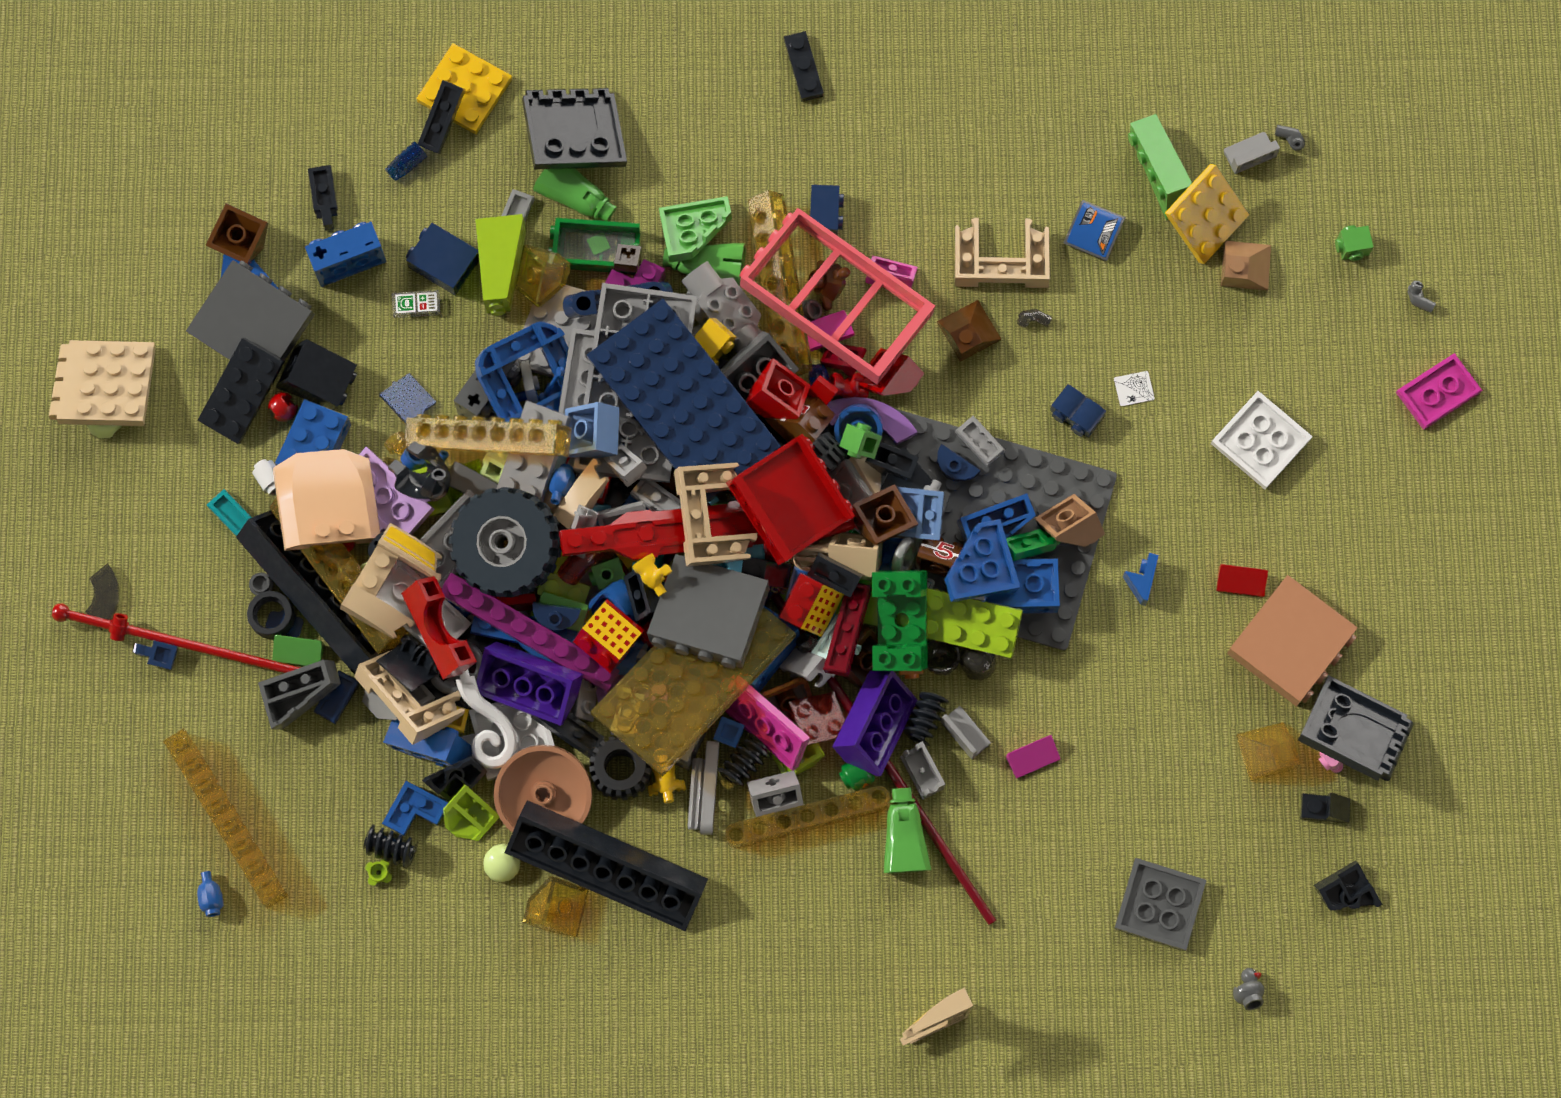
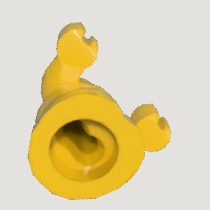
[632,553,672,597]
[648,760,686,803]

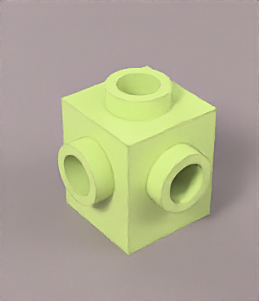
[480,446,509,484]

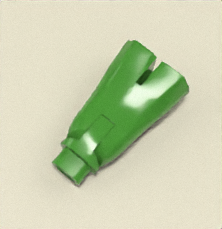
[533,168,617,221]
[663,243,746,288]
[883,788,931,873]

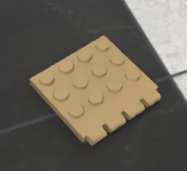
[49,340,156,426]

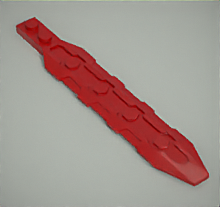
[559,501,764,560]

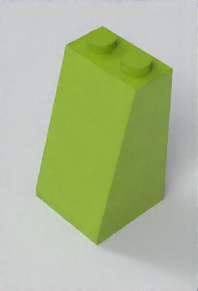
[475,214,526,316]

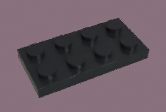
[197,338,285,444]

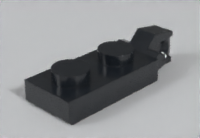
[308,165,338,231]

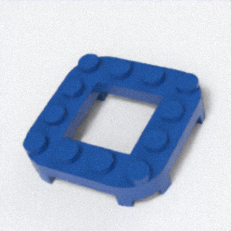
[475,321,569,435]

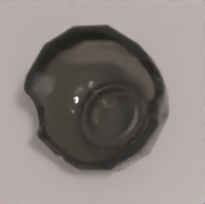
[927,639,960,675]
[959,647,997,681]

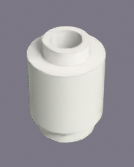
[252,459,276,496]

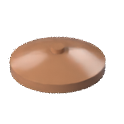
[494,745,593,832]

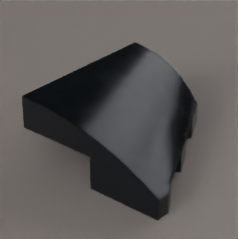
[422,756,488,802]
[1313,860,1383,911]

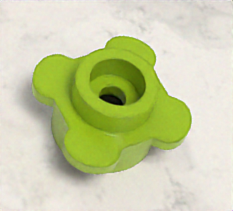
[365,859,392,886]

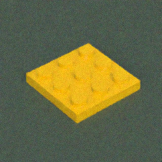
[416,43,512,135]
[1165,164,1249,264]

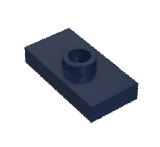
[314,670,360,725]

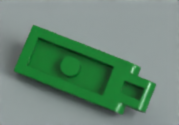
[1006,529,1060,561]

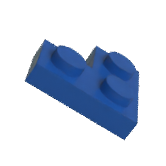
[382,781,448,836]

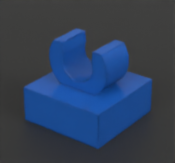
[713,716,746,748]

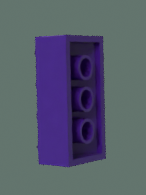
[476,641,584,726]
[832,671,917,776]

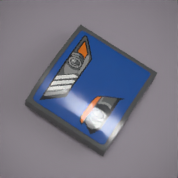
[1064,200,1126,261]

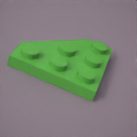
[659,196,732,263]

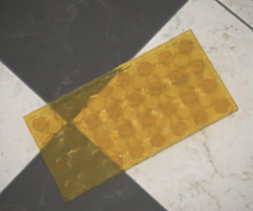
[590,607,796,777]

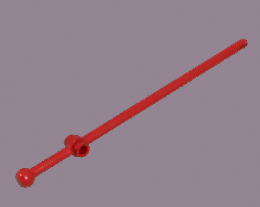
[52,603,301,673]

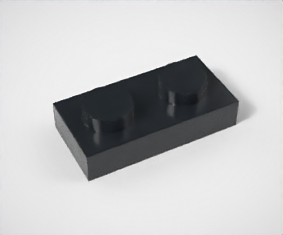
[807,552,862,598]

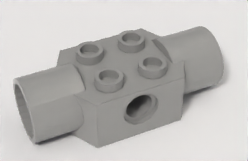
[682,261,762,353]

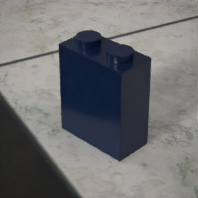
[406,223,479,296]

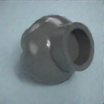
[1233,968,1265,1011]

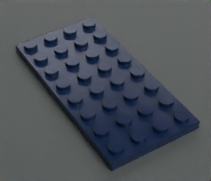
[586,298,781,503]

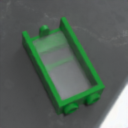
[548,218,641,275]

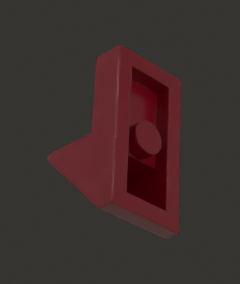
[819,344,867,378]

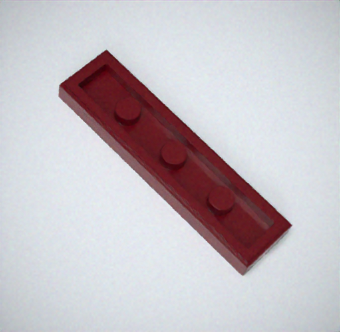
[823,583,872,677]

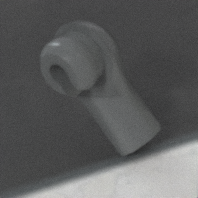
[1275,124,1305,151]
[1407,281,1436,313]

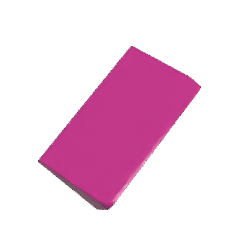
[865,255,918,289]
[802,310,855,351]
[1006,735,1060,779]

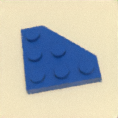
[944,519,1020,602]

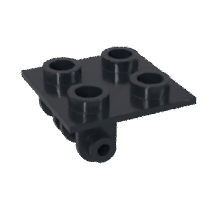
[376,634,440,692]

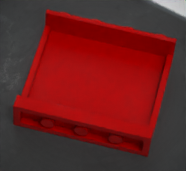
[726,434,855,565]

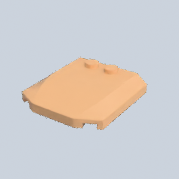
[273,449,380,551]

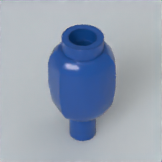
[549,464,576,505]
[197,871,224,917]

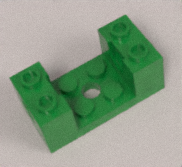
[872,571,928,671]

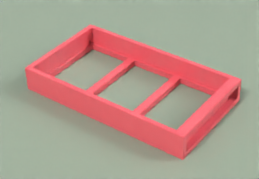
[739,208,935,385]

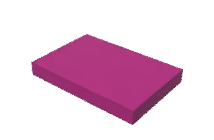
[1396,353,1483,430]

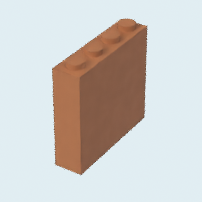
[1227,575,1358,707]

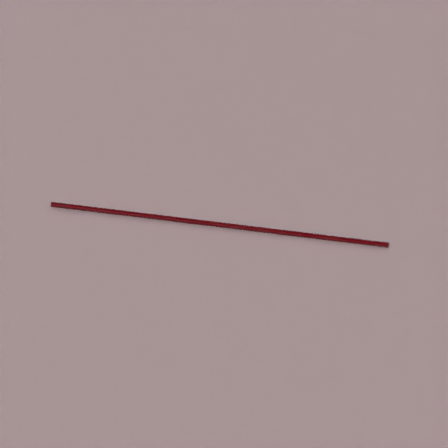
[708,503,996,926]

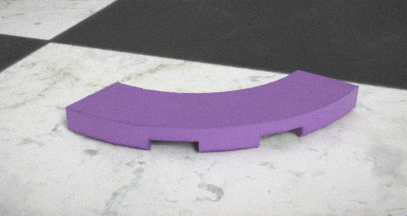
[827,397,917,445]

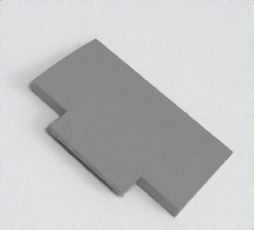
[559,283,697,483]

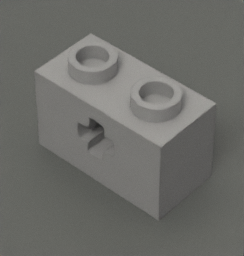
[747,771,804,817]

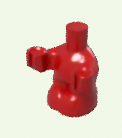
[829,372,869,398]

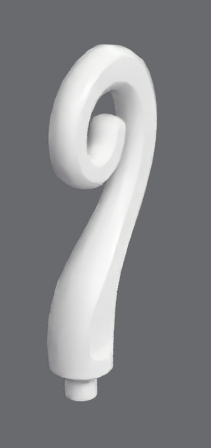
[456,669,517,769]

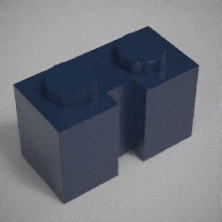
[809,185,844,237]

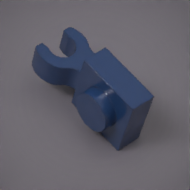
[133,640,179,670]

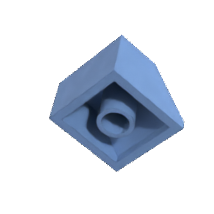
[563,402,619,458]

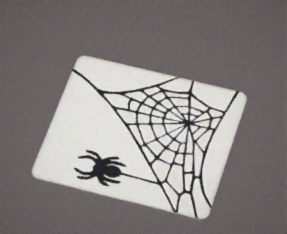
[1114,371,1155,406]

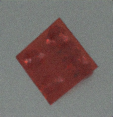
[789,691,845,745]

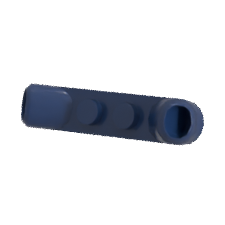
[563,282,673,319]

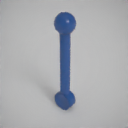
[538,367,565,401]

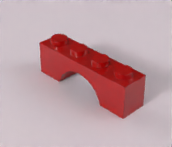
[401,576,477,679]

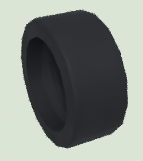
[247,591,295,639]

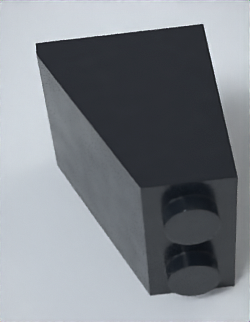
[276,339,357,410]

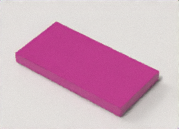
[723,676,810,771]

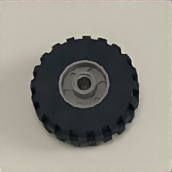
[449,487,562,597]

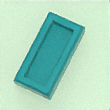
[207,489,252,536]

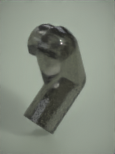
[1017,309,1053,328]

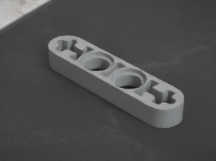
[700,741,719,835]

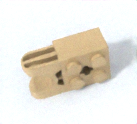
[793,532,883,580]

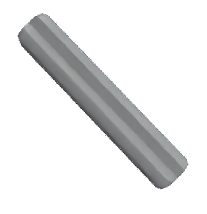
[688,758,705,830]

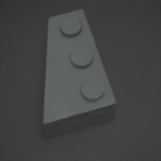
[258,660,341,730]

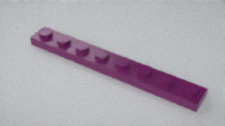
[441,573,619,693]

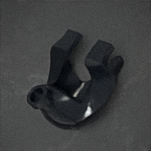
[388,441,451,502]

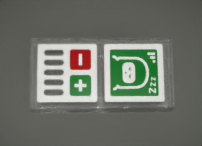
[392,290,441,318]

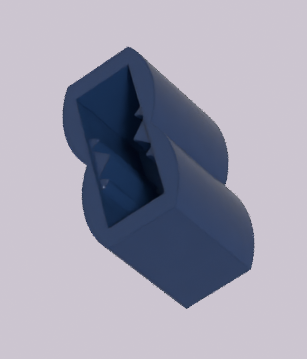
[1050,384,1106,438]

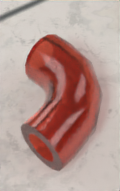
[557,551,616,585]

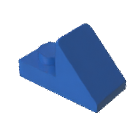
[1123,553,1159,606]

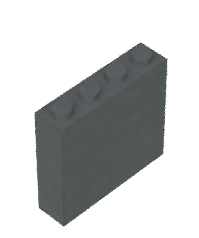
[186,260,315,361]
[647,554,770,669]

